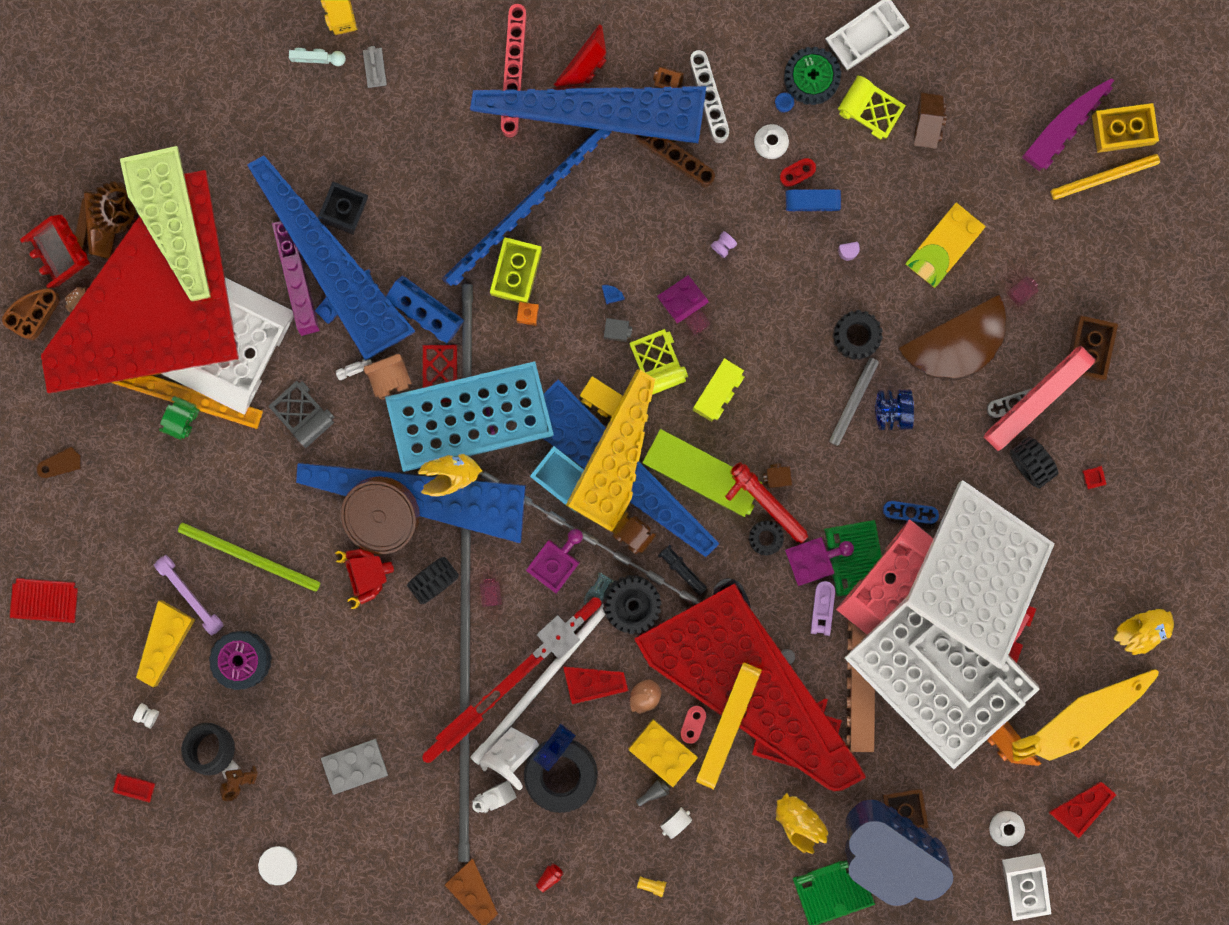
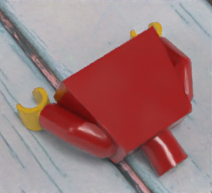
[335,549,394,609]

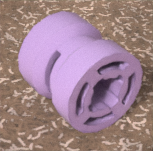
[711,231,737,258]

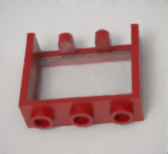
[20,214,90,289]

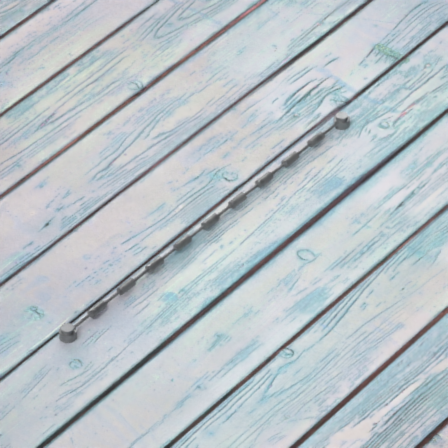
[480,472,795,664]

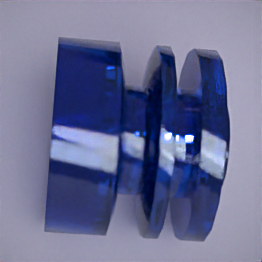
[875,389,914,431]

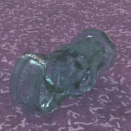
[584,572,614,605]

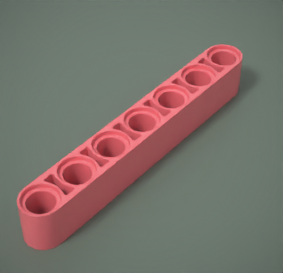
[501,4,527,137]
[984,346,1095,451]

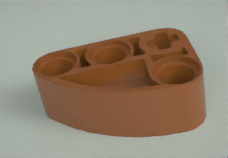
[2,289,60,340]

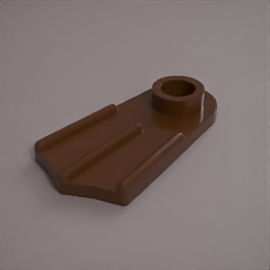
[36,447,81,478]

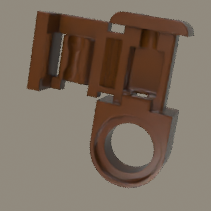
[219,766,258,801]

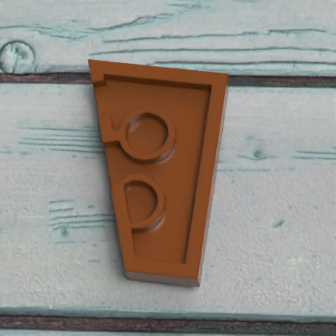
[84,193,119,259]
[445,858,498,925]

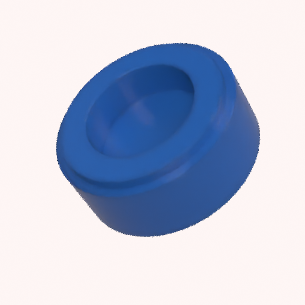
[775,93,794,113]

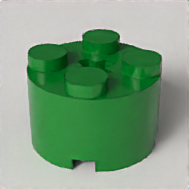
[159,396,200,440]

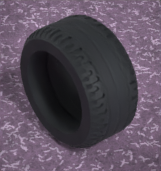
[181,723,235,776]

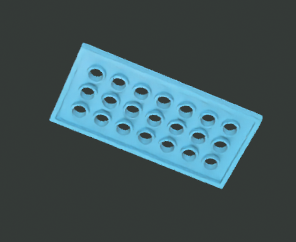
[385,361,553,472]

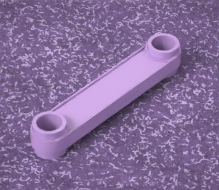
[154,555,224,636]

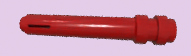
[725,462,808,543]

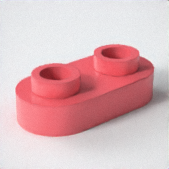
[681,706,706,744]

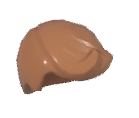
[630,679,662,714]

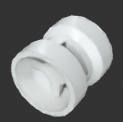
[133,703,159,729]

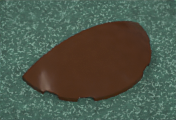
[898,295,1006,378]

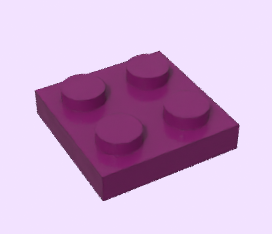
[657,275,709,323]

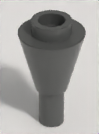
[636,778,670,807]

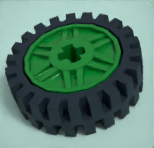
[784,47,841,105]

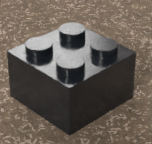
[318,181,368,235]

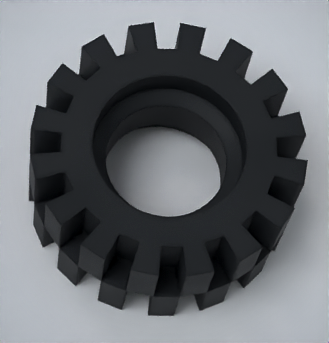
[749,521,784,555]

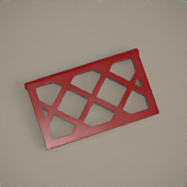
[423,344,457,403]

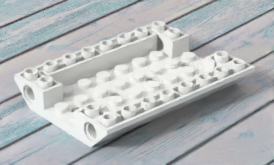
[161,278,294,415]

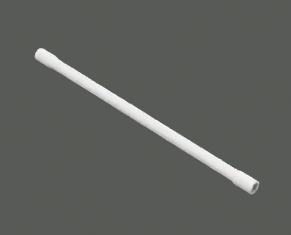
[470,603,605,765]

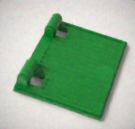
[824,520,887,597]
[793,860,875,925]

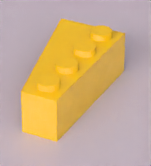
[136,600,196,687]

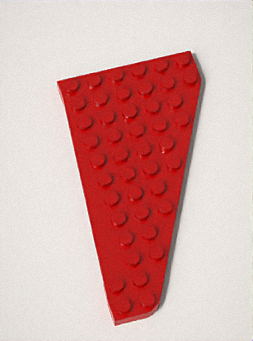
[634,583,866,791]

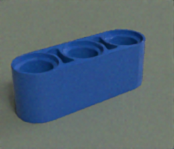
[786,190,841,211]

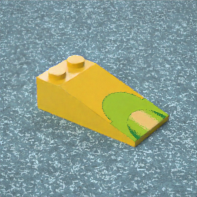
[905,203,986,288]

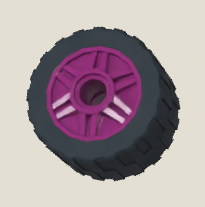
[209,631,272,690]

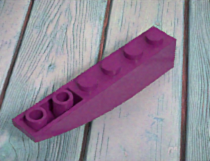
[1022,78,1115,171]
[272,221,320,336]

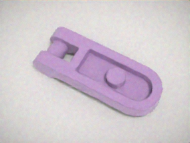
[810,581,835,636]

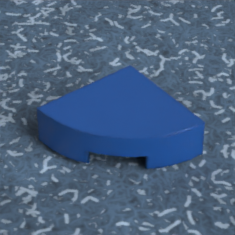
[602,285,625,304]

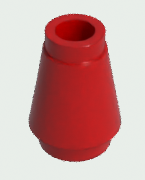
[536,863,564,892]

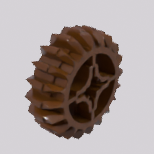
[88,181,139,233]

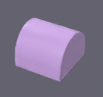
[838,242,859,261]

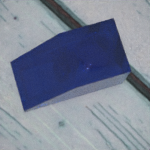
[533,724,576,771]

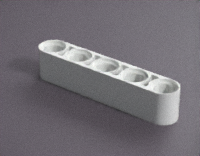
[690,50,729,143]

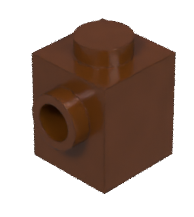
[763,464,792,488]

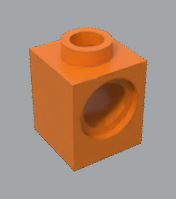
[517,302,539,326]

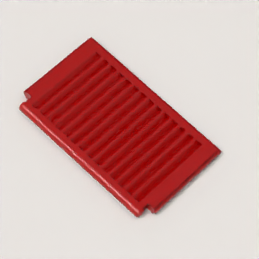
[10,578,78,623]

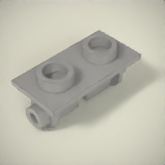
[363,46,387,88]

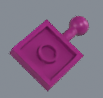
[526,529,583,594]
[785,537,854,586]

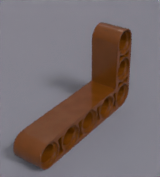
[635,135,715,187]

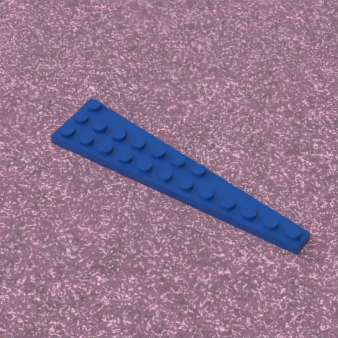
[470,86,707,143]
[441,129,612,286]
[247,155,415,361]
[524,380,719,557]
[296,463,526,543]

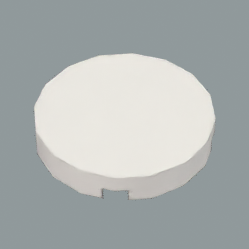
[258,846,297,885]

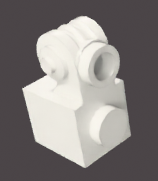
[472,780,517,813]

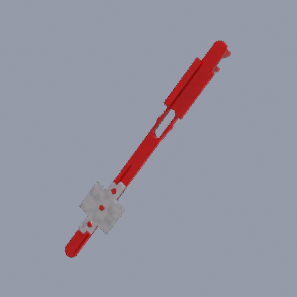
[422,597,601,763]

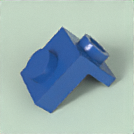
[315,297,337,324]

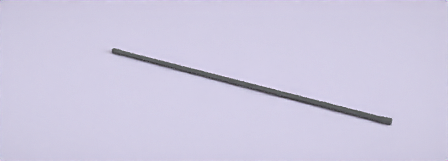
[458,284,473,862]

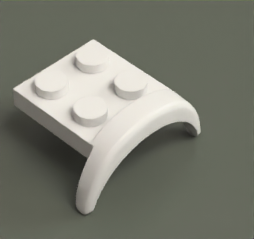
[480,727,539,790]

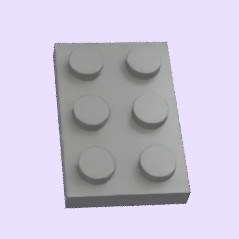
[321,739,388,795]

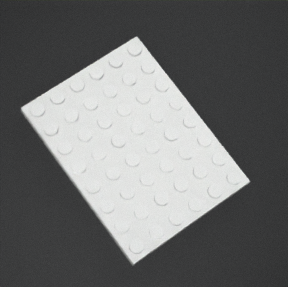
[904,480,1054,668]

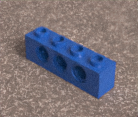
[386,276,464,343]

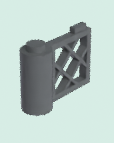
[268,381,335,448]

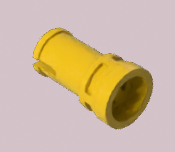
[637,876,666,897]

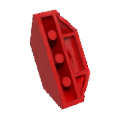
[553,24,607,90]

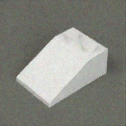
[1002,853,1051,921]

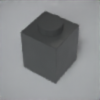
[604,318,632,342]

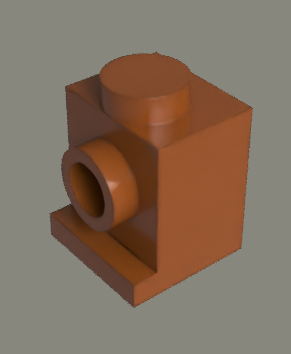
[653,67,685,88]

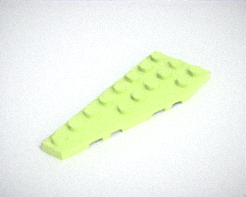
[120,146,211,301]

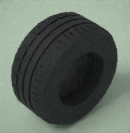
[524,737,598,813]

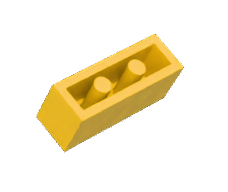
[580,376,623,418]

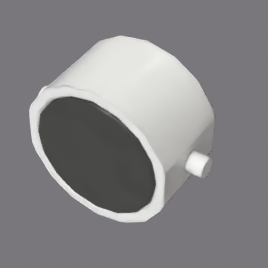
[660,807,692,839]

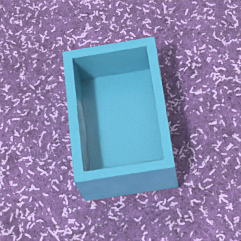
[530,446,584,513]

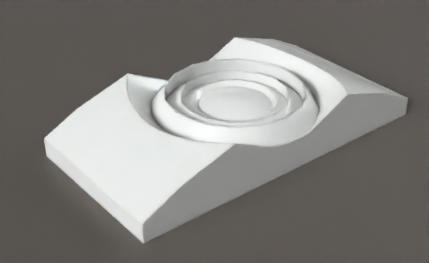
[825,0,910,70]

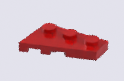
[563,666,628,704]
[1048,781,1116,839]

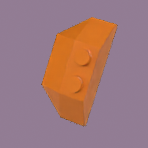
[987,721,1042,766]

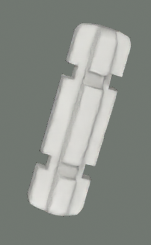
[336,359,372,380]

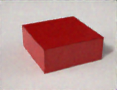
[1082,466,1107,489]

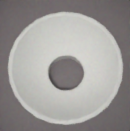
[754,124,789,159]
[989,811,1025,846]

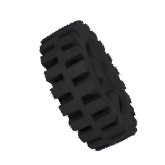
[603,575,661,634]

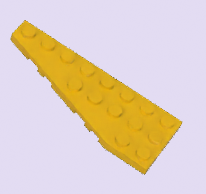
[566,369,655,533]

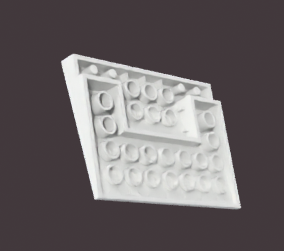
[845,597,1040,769]

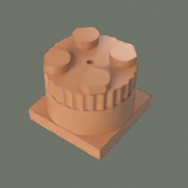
[364,354,412,400]

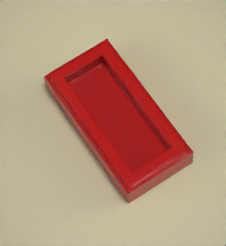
[112,773,156,803]

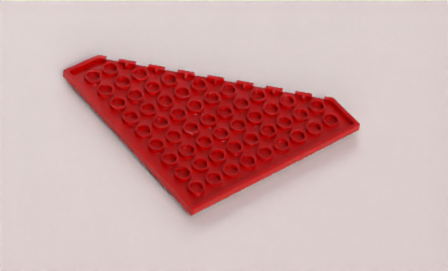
[41,170,239,394]

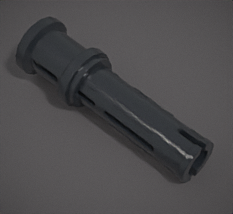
[658,544,708,596]

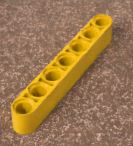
[696,662,762,790]

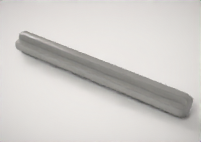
[829,358,879,446]

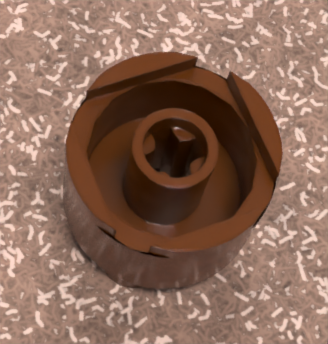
[612,511,657,554]

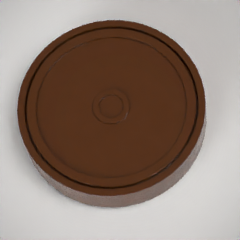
[341,476,420,554]

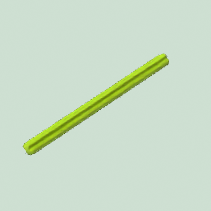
[178,523,320,591]

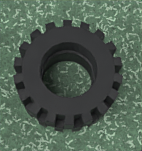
[833,310,883,360]
[1010,436,1059,489]
[407,557,459,604]

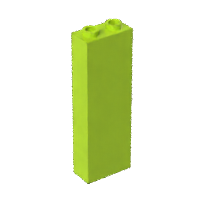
[642,429,762,517]

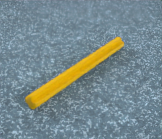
[1050,154,1160,200]

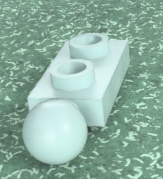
[289,48,346,66]

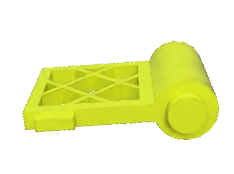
[838,76,906,140]
[629,329,688,395]

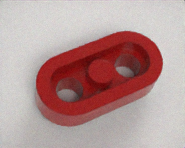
[780,158,816,187]

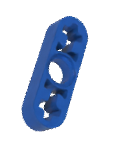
[883,501,939,524]

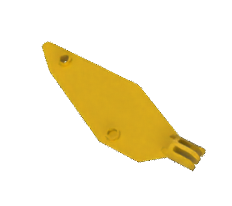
[1012,669,1158,761]

